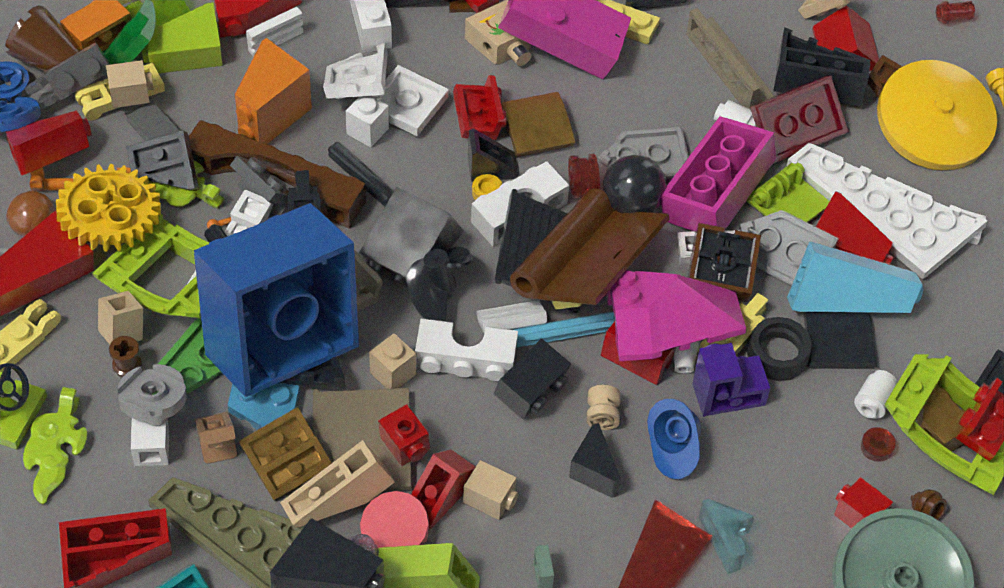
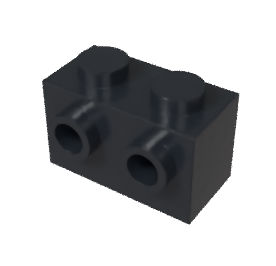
[493,338,571,419]

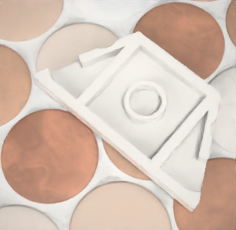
[323,43,388,99]

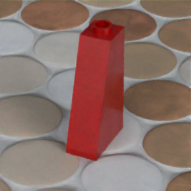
[0,211,94,316]

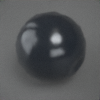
[603,155,667,213]

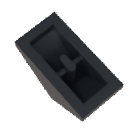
[468,128,518,182]
[569,423,621,498]

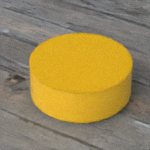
[472,174,502,200]

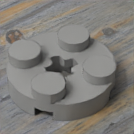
[118,364,187,426]

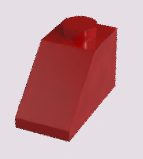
[411,449,475,530]

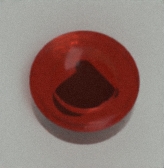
[860,427,896,462]

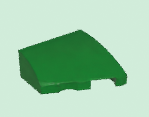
[104,0,156,65]

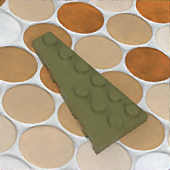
[148,477,373,588]

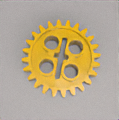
[56,164,161,252]

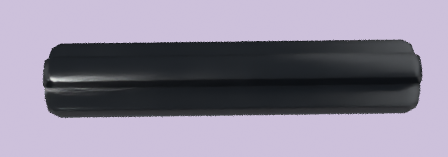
[328,142,394,207]

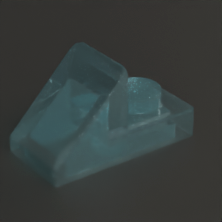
[699,499,754,574]

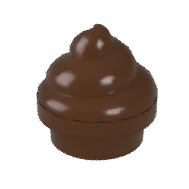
[911,489,947,521]

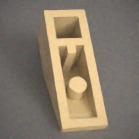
[280,440,395,528]

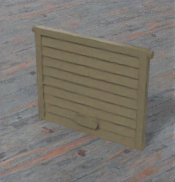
[313,388,411,491]

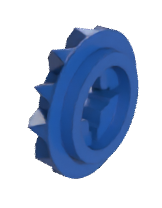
[0,61,30,102]

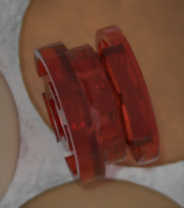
[568,153,600,199]

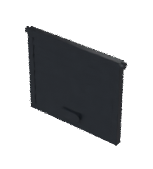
[494,189,580,313]

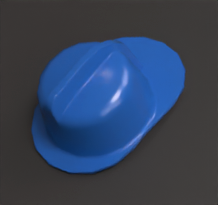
[647,399,701,479]

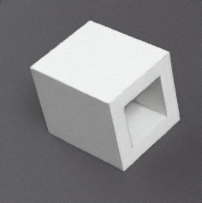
[346,96,389,148]
[131,418,169,466]

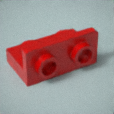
[956,378,1004,461]

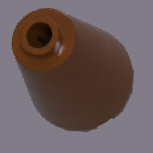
[5,5,82,72]

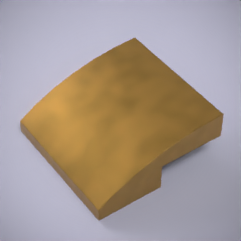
[501,92,575,157]
[238,407,332,500]

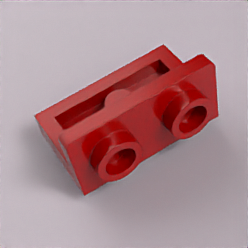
[453,75,507,140]

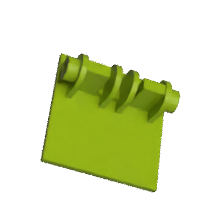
[746,162,830,223]

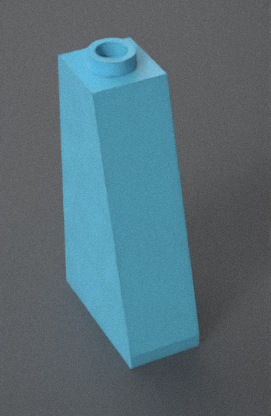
[787,241,923,313]

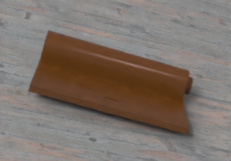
[510,188,670,305]

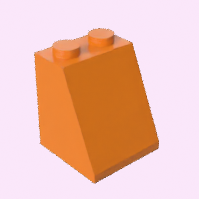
[235,38,312,145]

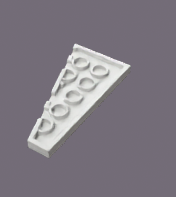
[787,143,988,279]

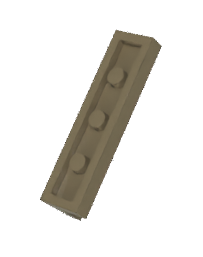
[686,8,775,109]

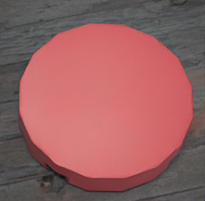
[360,491,429,554]

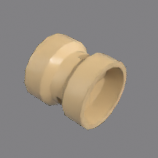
[587,385,621,430]

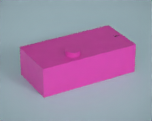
[498,0,631,79]
[661,116,776,231]

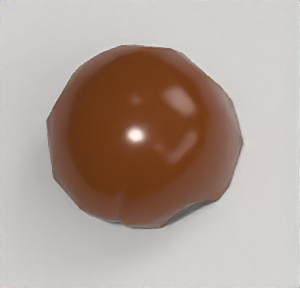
[6,191,56,236]

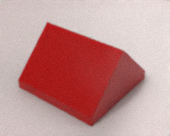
[812,5,879,71]

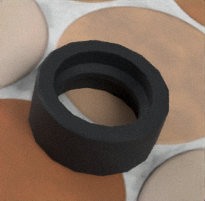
[747,317,812,381]

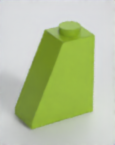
[142,2,223,74]
[375,543,480,588]

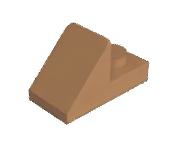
[194,412,237,463]

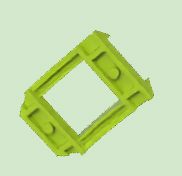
[93,214,209,319]
[885,354,1004,495]

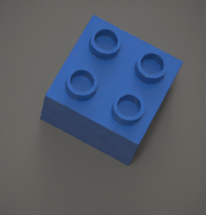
[194,203,359,398]

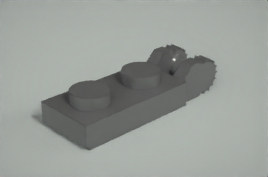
[25,43,111,110]

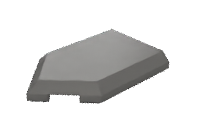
[597,127,689,179]
[740,210,839,286]

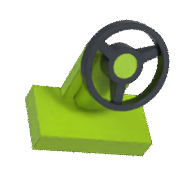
[0,363,47,450]

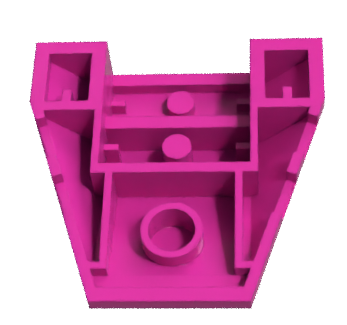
[606,270,746,361]

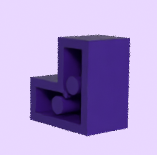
[692,343,770,417]

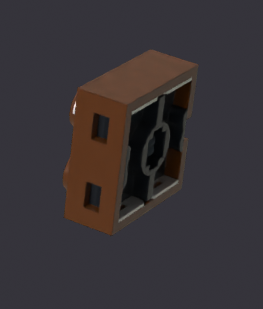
[687,223,761,302]

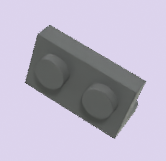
[230,156,289,217]

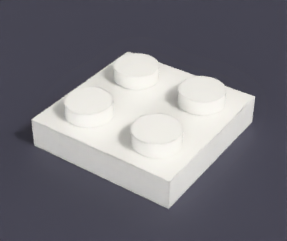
[372,65,449,136]

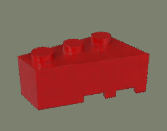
[59,508,172,588]

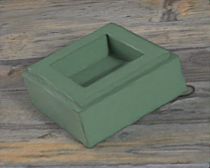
[533,544,554,588]

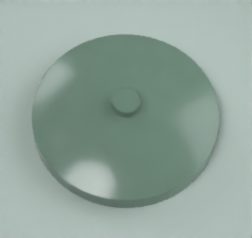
[832,508,974,588]

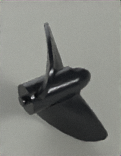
[406,246,472,322]

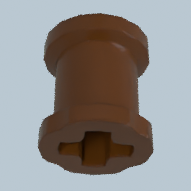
[109,336,142,378]

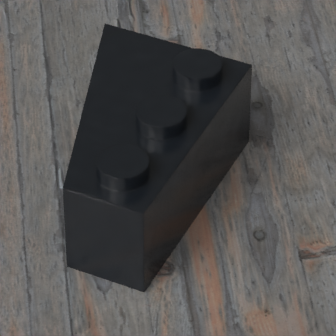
[773,27,870,106]

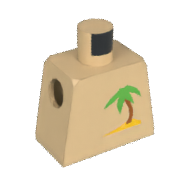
[465,0,531,66]

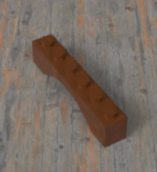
[189,120,366,229]

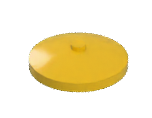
[877,60,997,170]

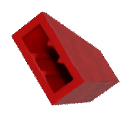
[5,110,92,176]
[816,191,894,265]

